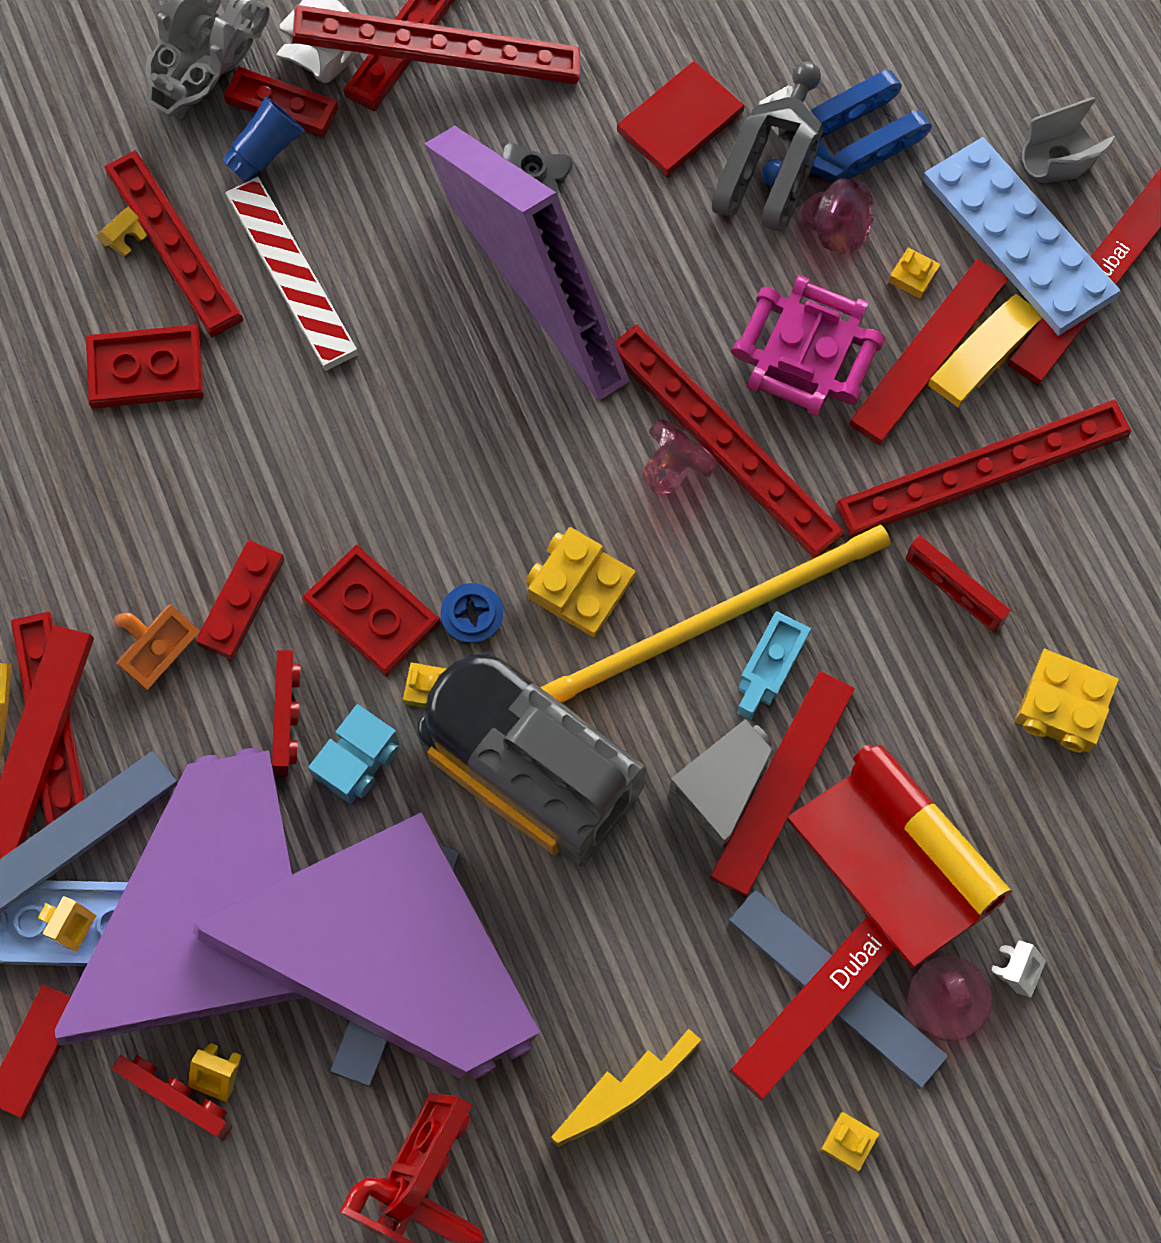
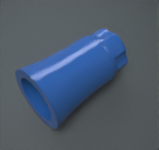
[223,96,305,182]

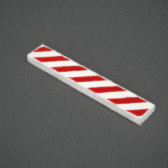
[225,177,358,371]

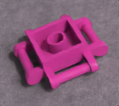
[731,275,886,417]

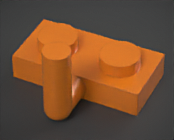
[113,604,200,690]

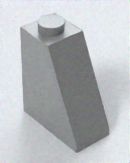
[670,719,772,850]

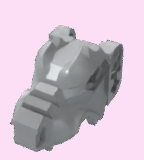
[145,0,270,120]

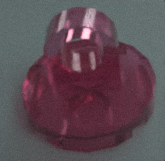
[801,179,874,254]
[642,419,718,495]
[906,956,992,1042]

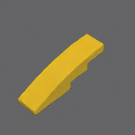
[928,294,1042,408]
[551,1029,701,1147]

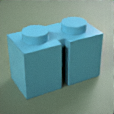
[308,704,399,805]

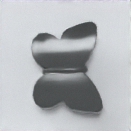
[503,143,572,196]

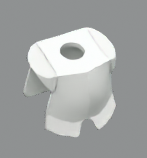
[276,0,357,83]

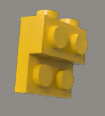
[526,527,636,638]
[1014,648,1119,753]

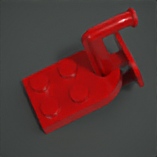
[339,1092,484,1243]

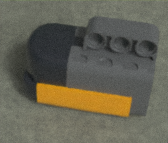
[417,654,646,867]

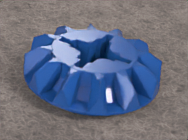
[441,583,503,644]

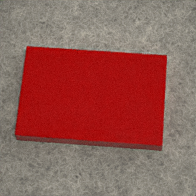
[617,61,744,176]
[86,324,204,409]
[301,544,441,677]

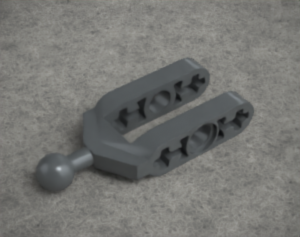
[712,62,824,232]

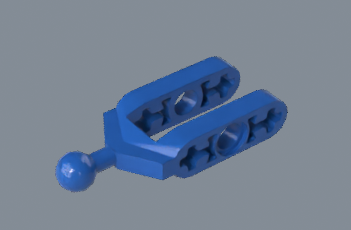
[761,70,932,188]

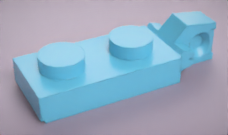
[737,611,811,720]

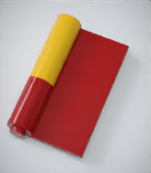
[787,744,1012,969]

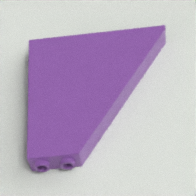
[424,126,630,401]
[55,748,306,1046]
[193,812,540,1080]

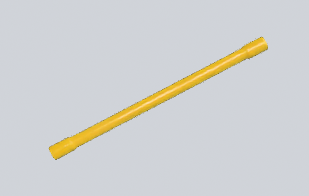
[540,525,891,703]

